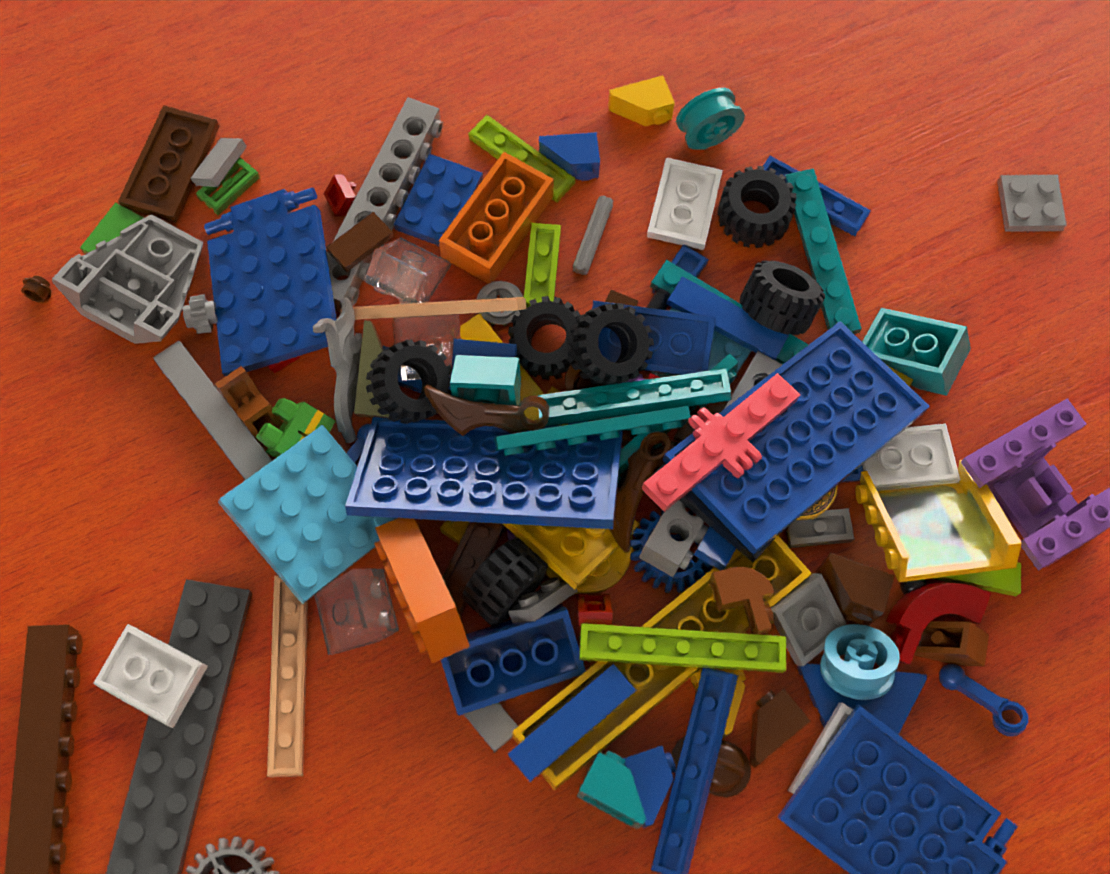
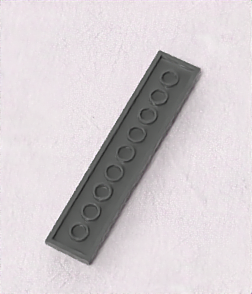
[106,579,252,874]

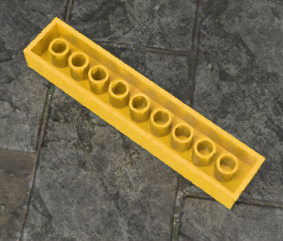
[512,535,812,791]

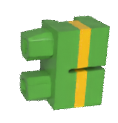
[256,398,336,457]

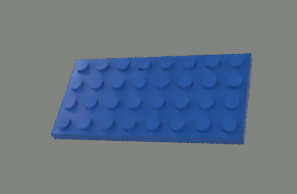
[663,321,930,555]
[345,417,623,529]

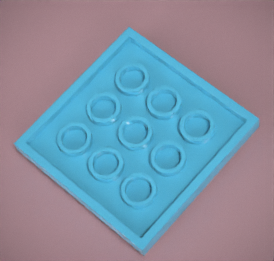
[218,425,397,605]

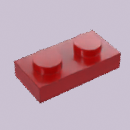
[577,594,613,625]

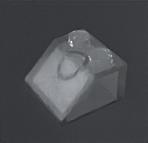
[364,237,452,304]
[392,314,461,381]
[314,569,399,655]

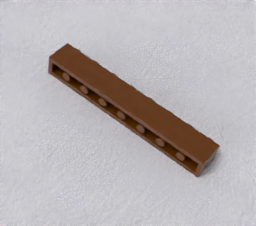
[5,625,82,874]

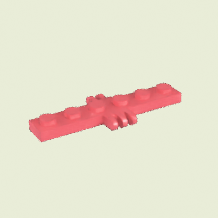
[641,373,801,512]

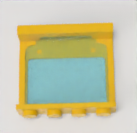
[855,460,1022,582]

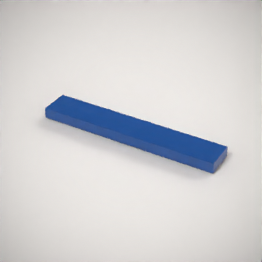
[651,668,738,874]

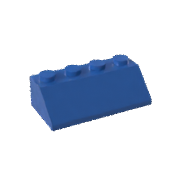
[441,603,586,716]

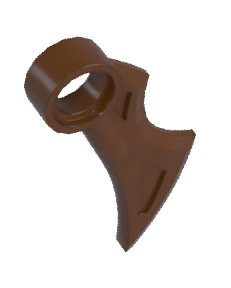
[424,385,550,436]
[609,432,675,553]

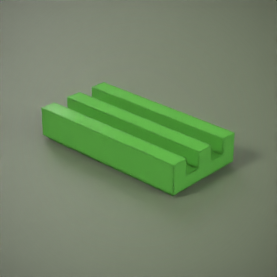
[196,157,260,215]

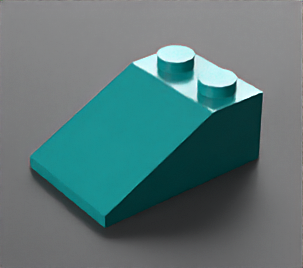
[862,308,971,396]

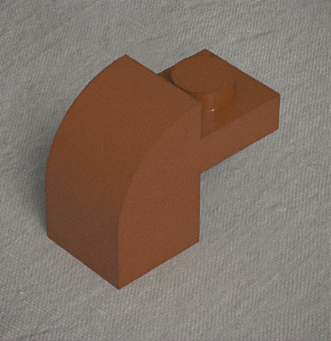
[215,366,282,443]
[709,567,775,635]

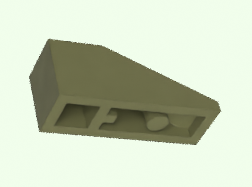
[354,320,389,418]

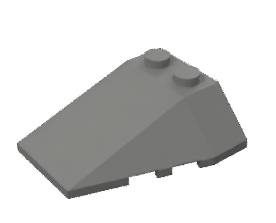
[52,214,203,344]

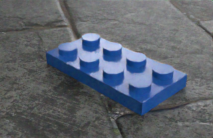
[592,300,716,375]

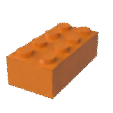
[439,152,554,284]
[374,518,470,663]

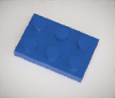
[394,153,483,246]

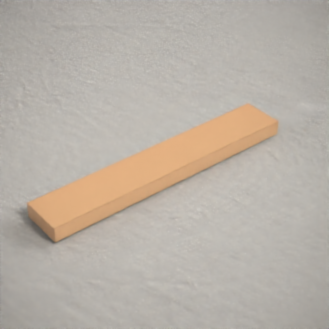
[340,297,526,320]
[267,576,308,778]

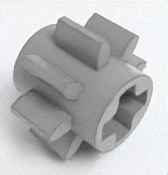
[183,294,218,334]

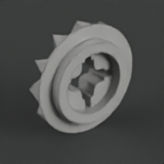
[476,281,523,327]

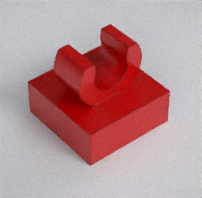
[324,174,357,217]

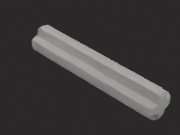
[573,196,613,275]

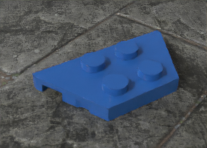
[797,663,927,734]

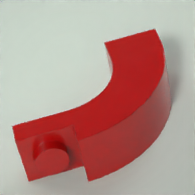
[885,582,991,665]

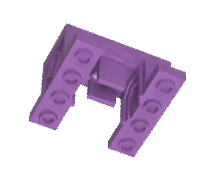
[961,399,1110,571]

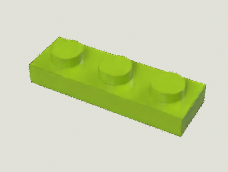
[524,223,561,308]

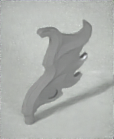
[313,297,362,443]

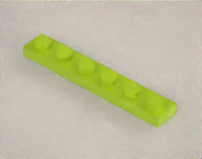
[579,623,786,673]

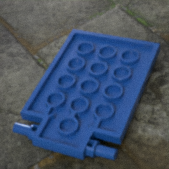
[204,187,336,376]
[777,705,1018,874]

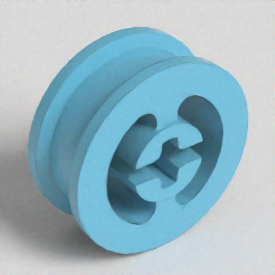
[820,624,900,700]

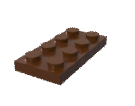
[118,105,220,223]

